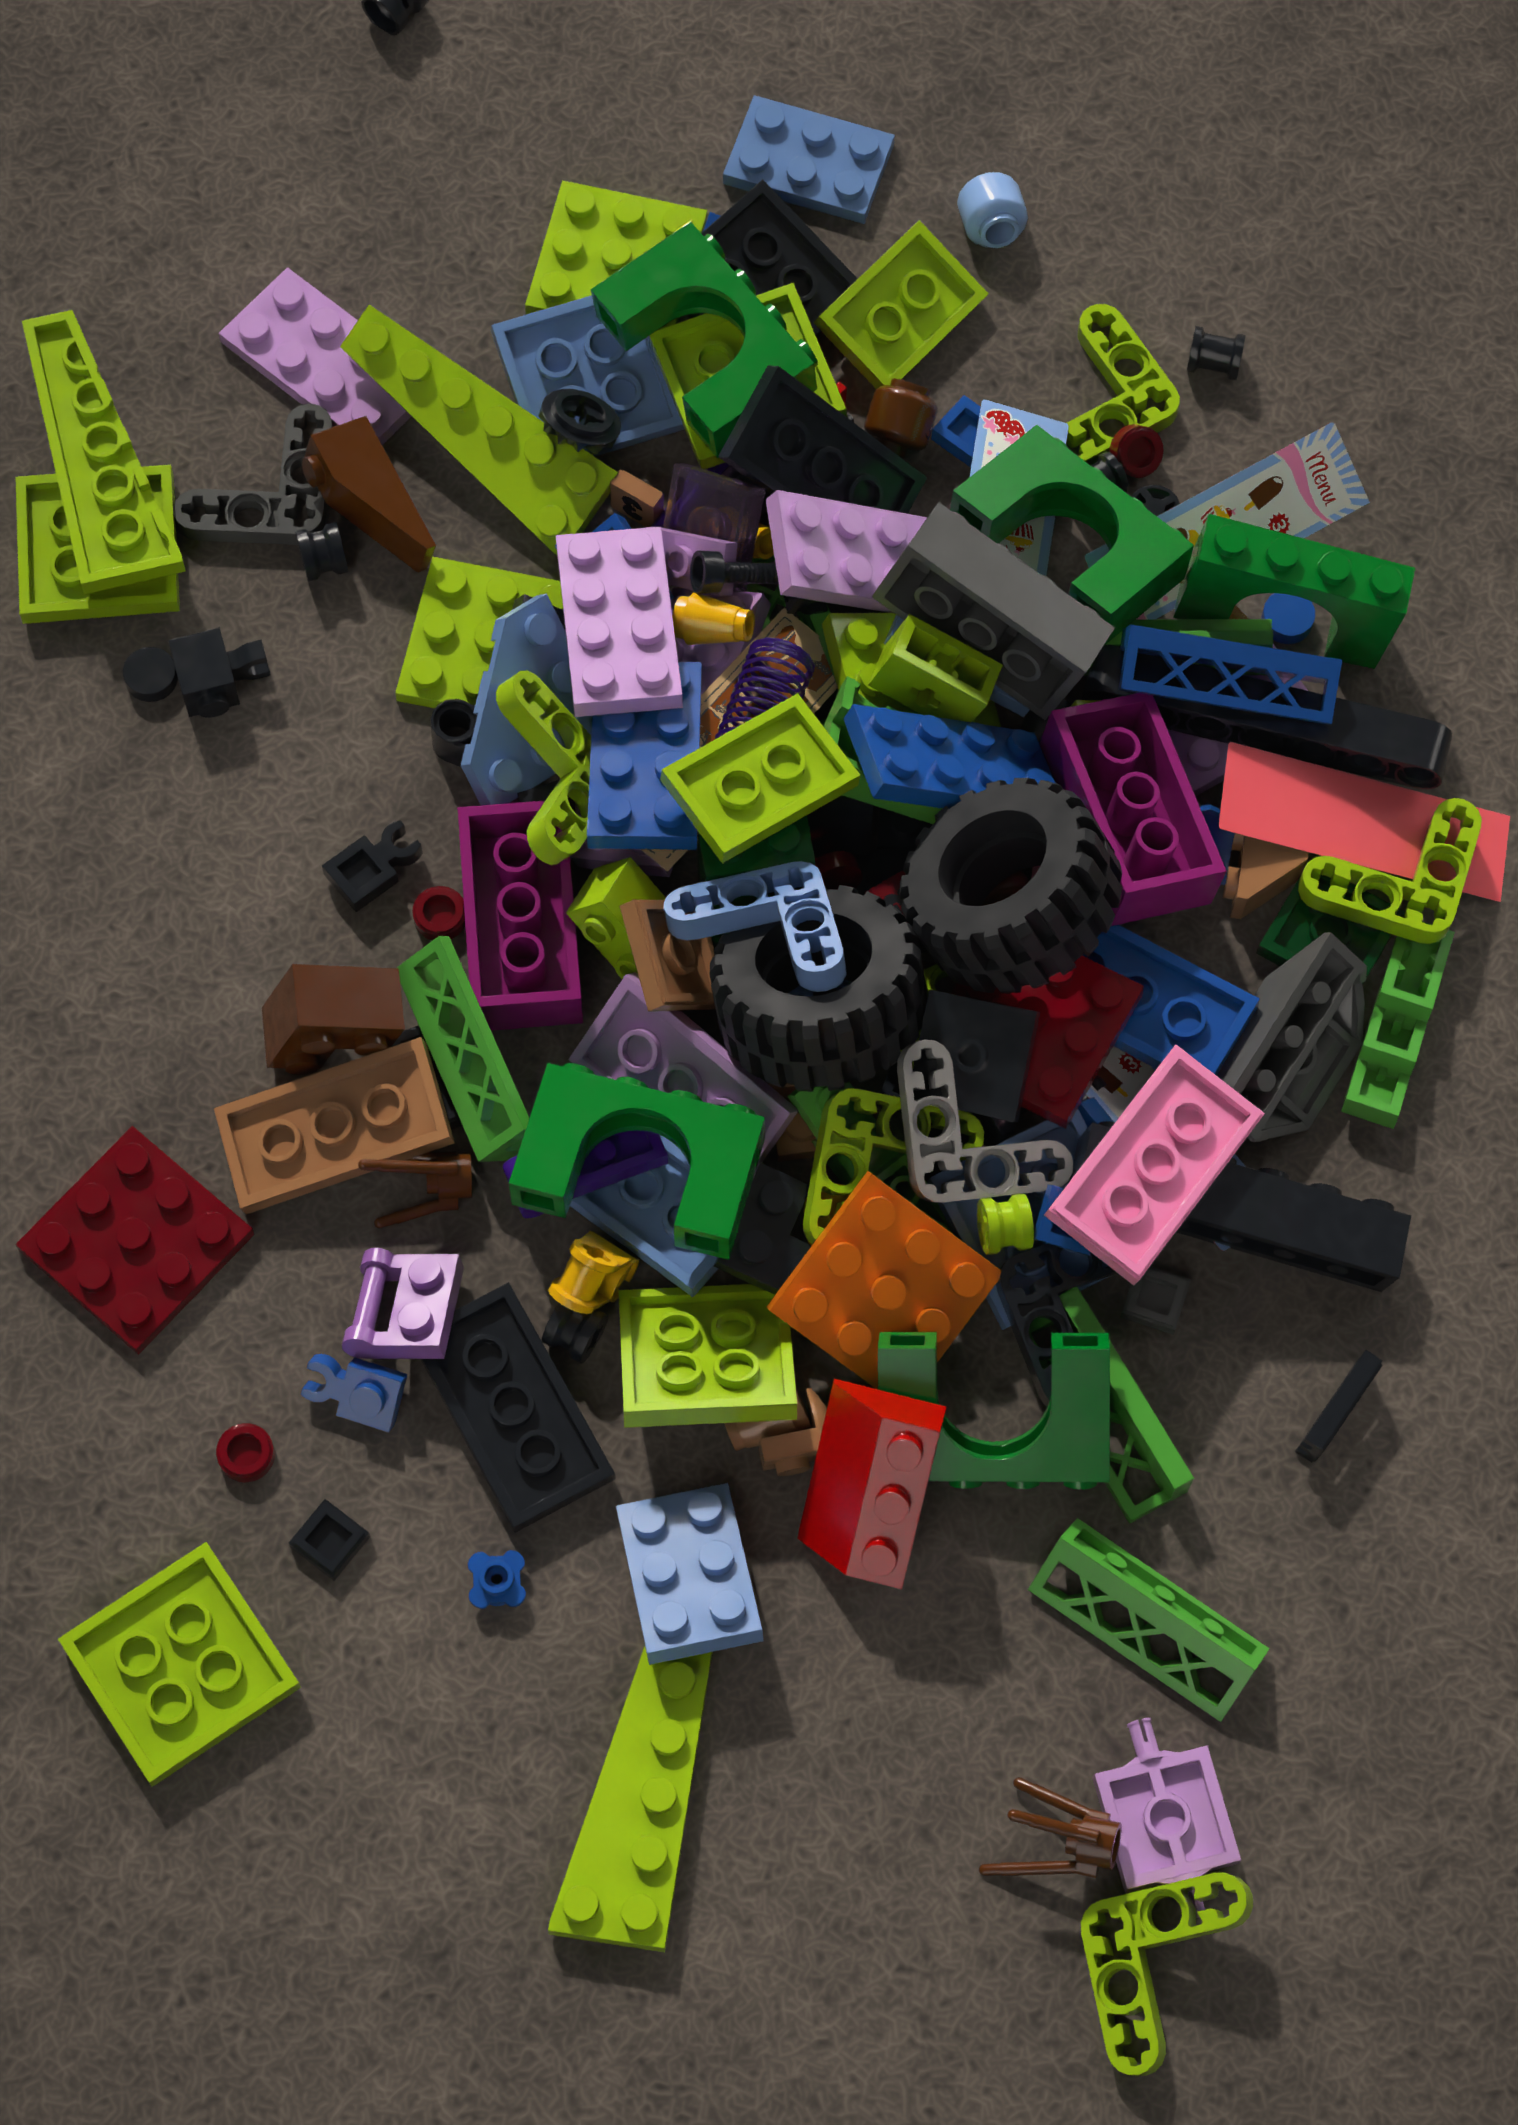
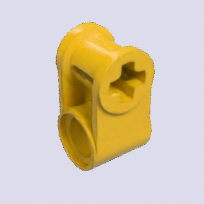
[548,1231,639,1314]

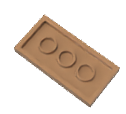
[214,1037,455,1215]

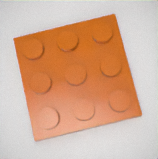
[766,1171,1001,1389]

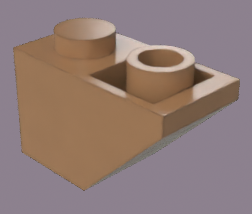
[1223,833,1309,919]

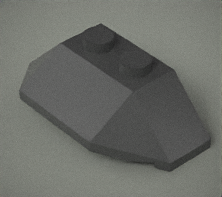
[1217,932,1367,1142]

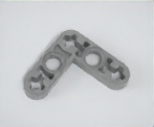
[897,1039,1073,1203]

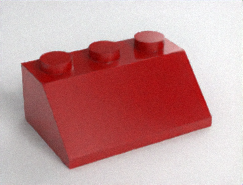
[797,1379,947,1590]

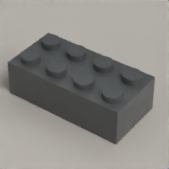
[872,502,1115,720]

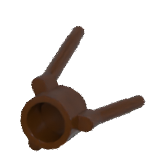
[358,1151,472,1228]
[979,1777,1122,1878]

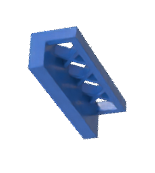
[1118,625,1342,725]

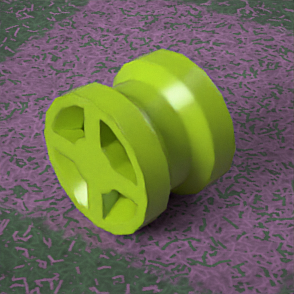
[977,1193,1034,1255]

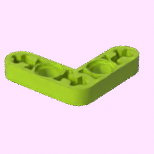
[1066,304,1180,465]
[496,670,591,865]
[1298,798,1482,944]
[803,1088,984,1245]
[1081,1872,1253,2076]

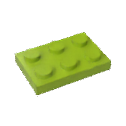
[813,220,989,388]
[660,693,861,863]

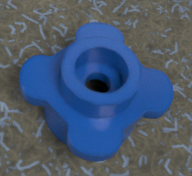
[468,1550,526,1609]

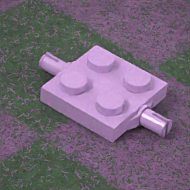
[1093,1718,1241,1918]

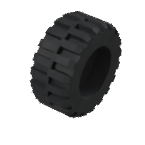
[900,778,1123,994]
[709,884,927,1092]

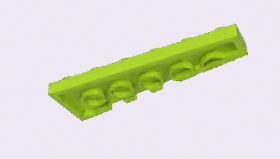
[340,305,618,556]
[22,310,186,594]
[548,1646,713,1953]

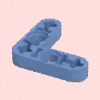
[664,861,846,992]

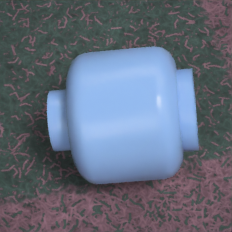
[957,172,1028,248]

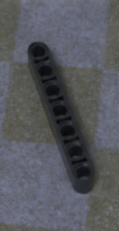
[1082,645,1452,789]

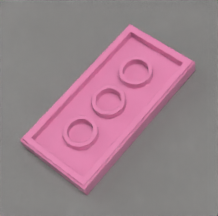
[1044,1045,1265,1286]

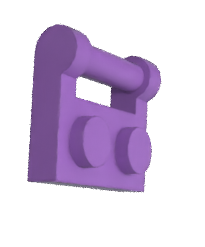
[342,1248,464,1359]

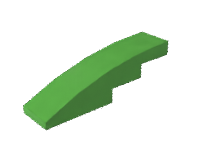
[1341,915,1455,1129]

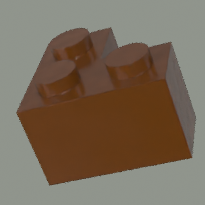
[262,964,405,1075]

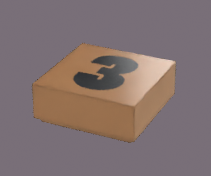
[610,470,664,527]

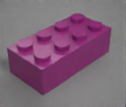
[1039,693,1227,926]
[457,801,583,1031]

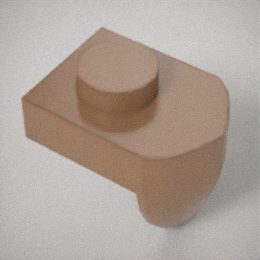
[758,1388,827,1476]

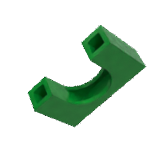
[590,221,818,459]
[950,425,1194,646]
[1173,514,1415,669]
[509,1063,765,1260]
[878,1332,1110,1489]

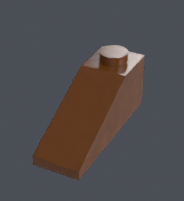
[302,416,436,573]

